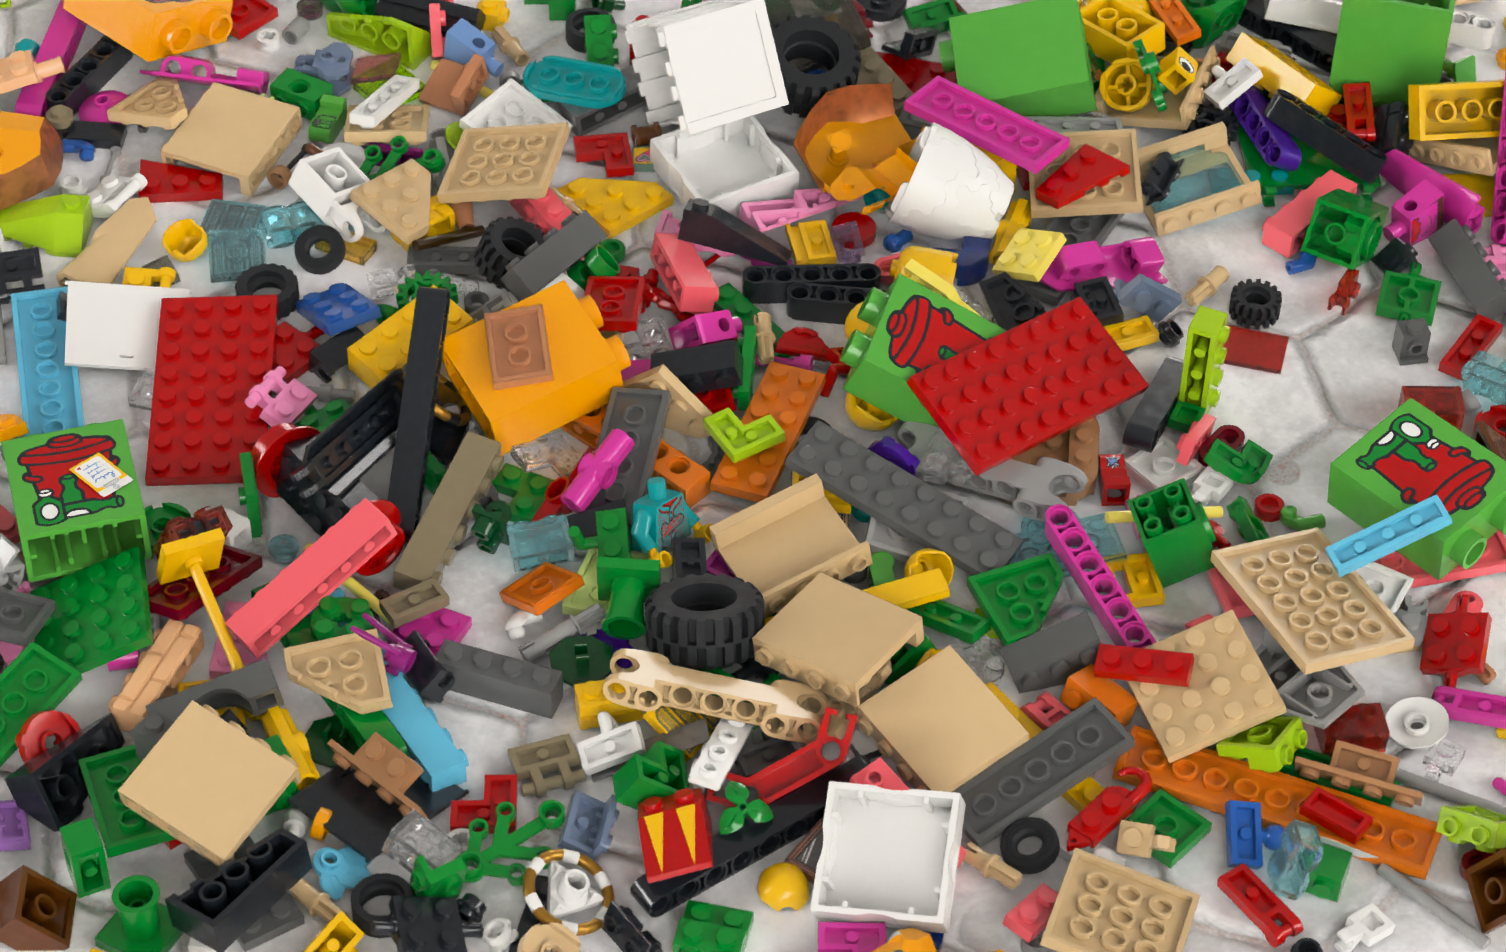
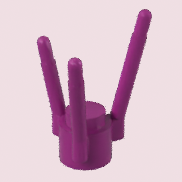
[350,612,417,677]

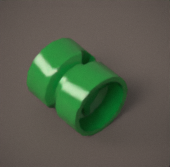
[567,244,621,291]

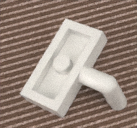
[1203,58,1263,110]
[577,711,646,776]

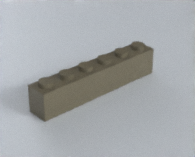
[393,431,504,590]

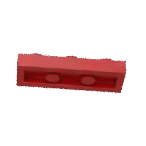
[1438,314,1503,381]
[1093,644,1195,687]

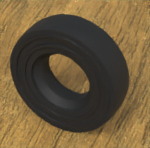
[294,225,346,275]
[1000,817,1060,874]

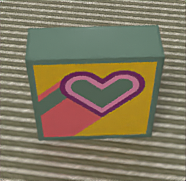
[632,147,656,172]

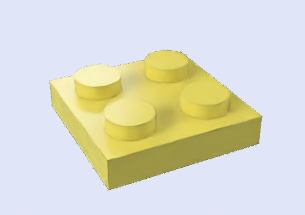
[991,228,1067,282]

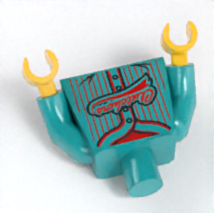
[631,477,713,570]

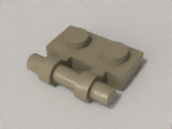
[508,733,586,797]

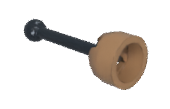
[267,144,308,189]

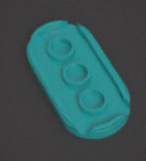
[523,56,627,109]

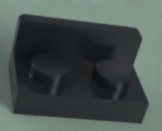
[1070,276,1124,326]

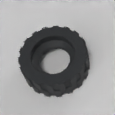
[235,263,300,321]

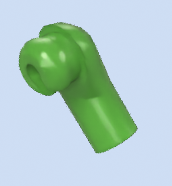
[1280,505,1326,531]

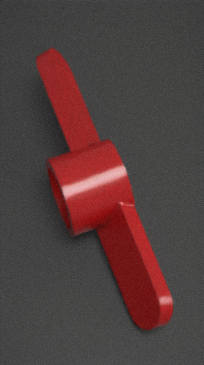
[526,446,594,541]

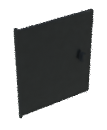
[288,765,469,863]

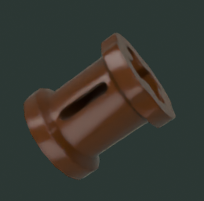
[631,121,662,147]

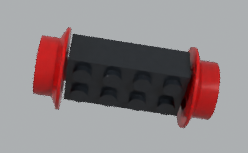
[251,423,405,576]

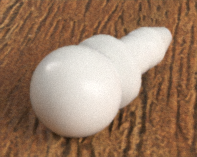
[283,808,309,838]

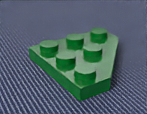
[966,552,1064,646]

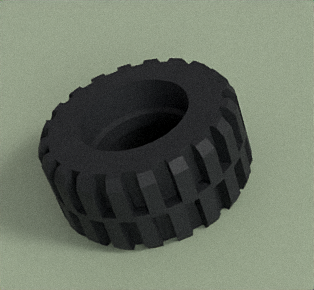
[771,15,861,118]
[644,573,765,670]

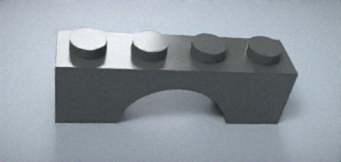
[145,658,285,721]

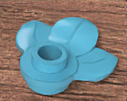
[312,846,372,901]

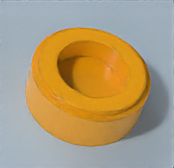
[310,807,333,842]

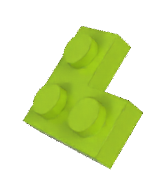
[703,407,785,463]

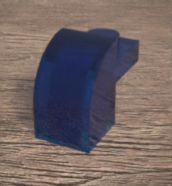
[933,236,992,286]

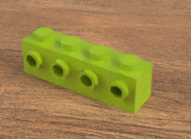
[1178,305,1230,414]

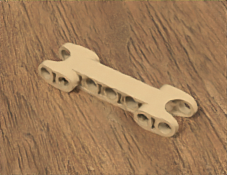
[603,648,827,743]

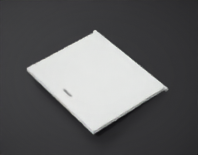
[64,281,192,371]

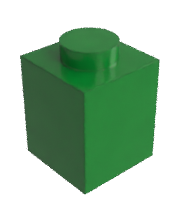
[1305,843,1352,902]

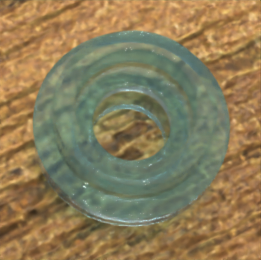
[268,534,299,562]

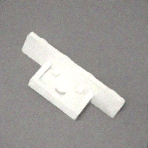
[688,718,754,794]

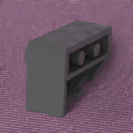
[1000,611,1101,694]

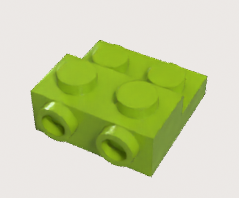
[1216,715,1307,773]
[1436,805,1506,854]

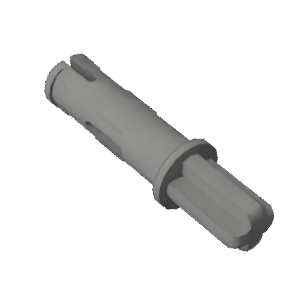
[518,603,606,663]

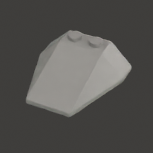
[1255,628,1365,729]

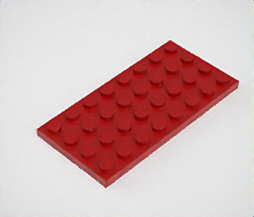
[145,295,278,486]
[907,297,1149,476]

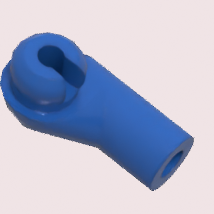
[62,139,96,162]

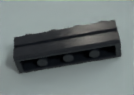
[374,0,486,37]

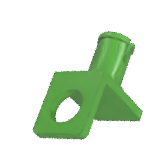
[1442,54,1477,82]

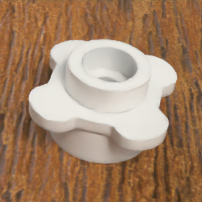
[56,174,88,195]
[482,918,519,952]

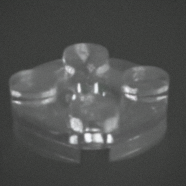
[947,635,1006,687]

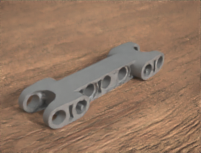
[897,421,1088,524]

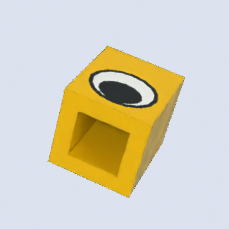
[1157,46,1198,95]

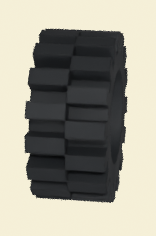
[1229,279,1282,330]

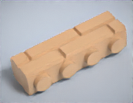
[109,618,204,732]

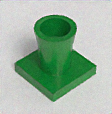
[596,556,661,640]
[94,875,184,952]

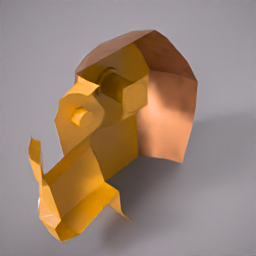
[793,84,925,215]
[0,111,64,210]

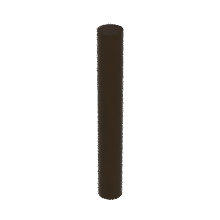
[412,225,485,251]

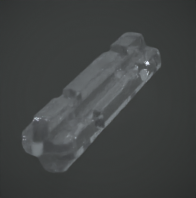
[429,269,479,296]

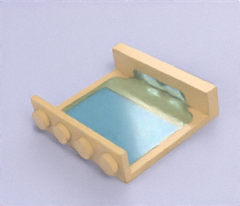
[1138,121,1261,237]

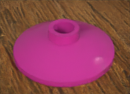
[78,90,128,124]

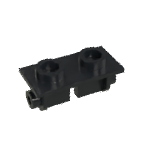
[1141,152,1185,206]
[602,901,663,952]

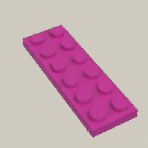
[904,76,1070,174]

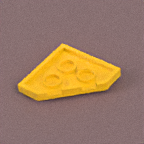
[558,178,674,239]

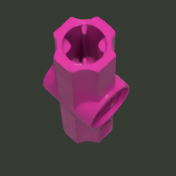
[560,428,635,513]

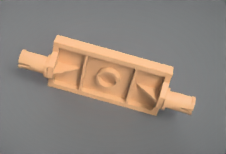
[0,50,66,94]

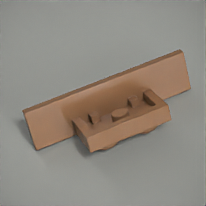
[327,732,430,826]
[1295,740,1424,808]

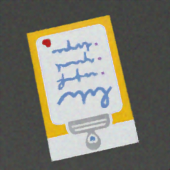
[69,452,134,497]

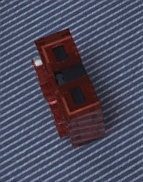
[153,505,233,560]

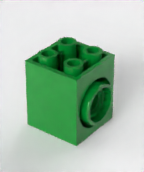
[1301,188,1389,270]
[1127,478,1217,588]

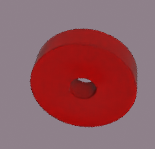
[832,212,876,250]

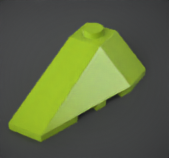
[326,12,432,70]
[0,194,94,258]

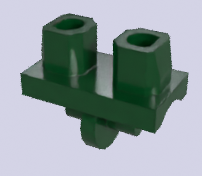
[471,500,512,554]

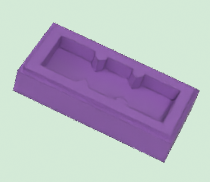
[0,800,31,852]

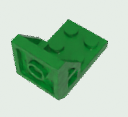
[1152,0,1248,49]

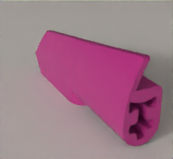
[140,55,269,95]
[1380,149,1485,234]
[1040,237,1168,291]

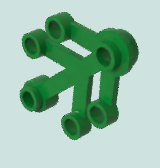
[1133,39,1168,113]
[359,136,446,180]
[456,800,565,886]

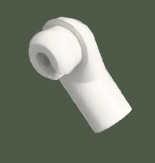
[505,610,543,640]

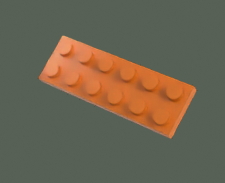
[710,361,826,502]

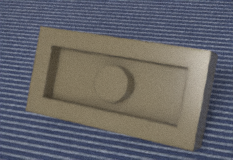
[379,577,450,629]

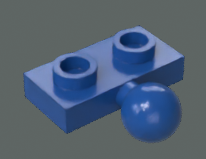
[1225,800,1288,870]

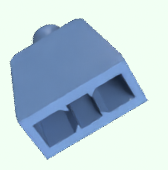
[443,18,504,78]

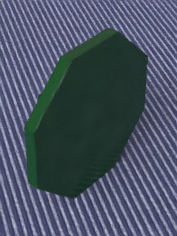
[549,635,613,688]
[305,715,360,769]

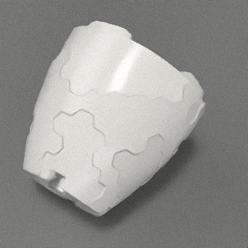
[885,122,1014,240]

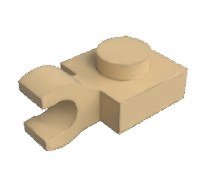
[1116,820,1176,859]

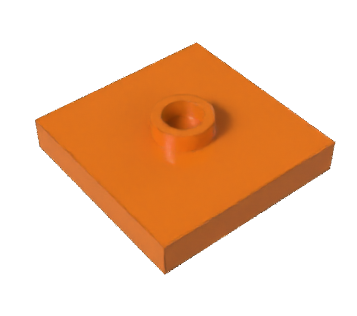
[499,561,585,616]

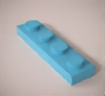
[1325,494,1452,577]

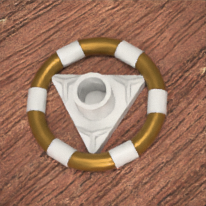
[522,849,615,936]

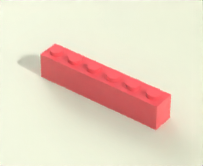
[225,497,398,659]

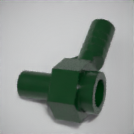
[592,0,626,13]

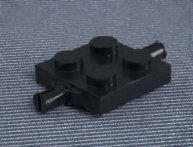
[370,896,484,952]

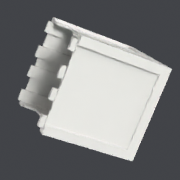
[624,0,789,134]

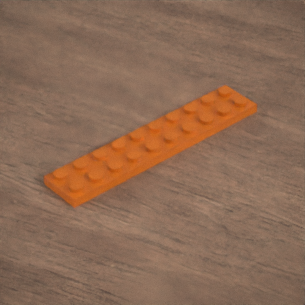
[1112,725,1442,880]

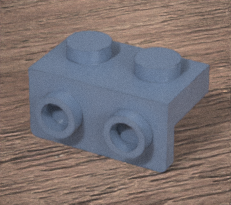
[1114,273,1182,322]
[557,790,619,860]

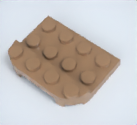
[1005,417,1100,506]

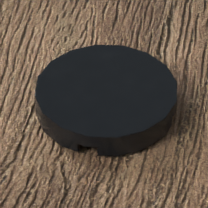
[856,0,907,22]

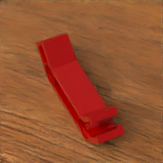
[706,707,858,807]

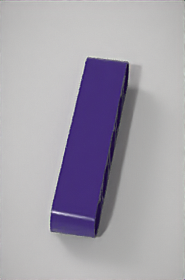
[1229,85,1302,172]

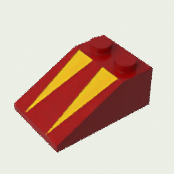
[637,787,713,884]

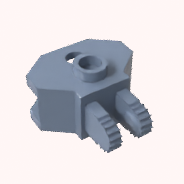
[293,42,355,97]

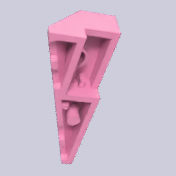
[738,188,864,233]

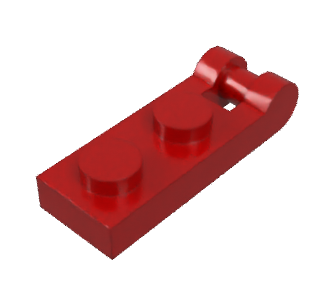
[1343,82,1376,142]
[1217,863,1303,948]

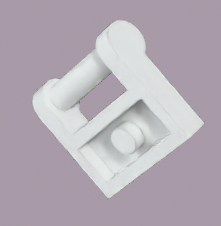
[86,173,148,218]

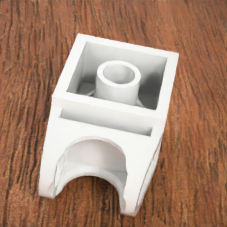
[288,147,387,243]

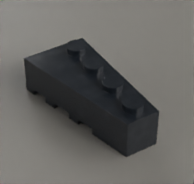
[165,828,313,952]

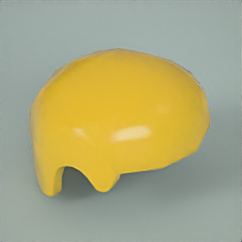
[162,218,208,262]
[904,548,954,585]
[756,862,811,912]

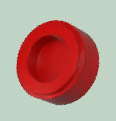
[1253,493,1285,522]

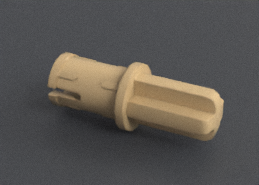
[491,26,530,67]
[1185,265,1230,306]
[753,312,776,365]
[963,842,1023,889]
[290,879,349,923]

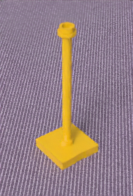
[156,528,266,721]

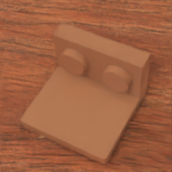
[418,54,489,116]

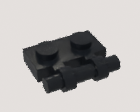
[0,247,45,304]

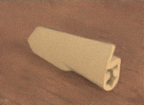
[56,197,157,287]

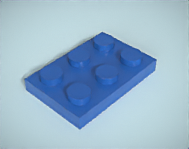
[295,283,382,336]

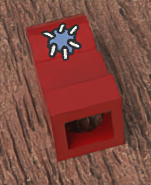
[1098,454,1131,506]

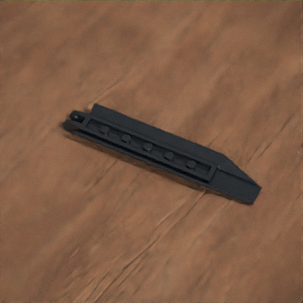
[290,368,404,499]

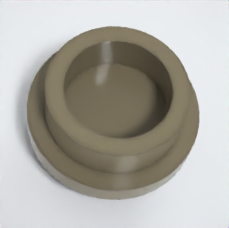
[46,105,74,129]

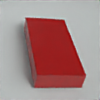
[1299,786,1374,845]

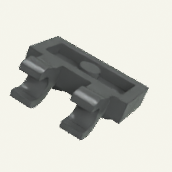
[734,732,801,778]

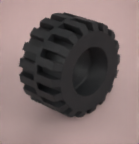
[474,216,545,292]

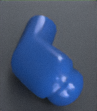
[883,229,913,253]
[1285,246,1317,275]

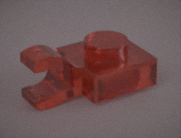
[1327,268,1361,315]

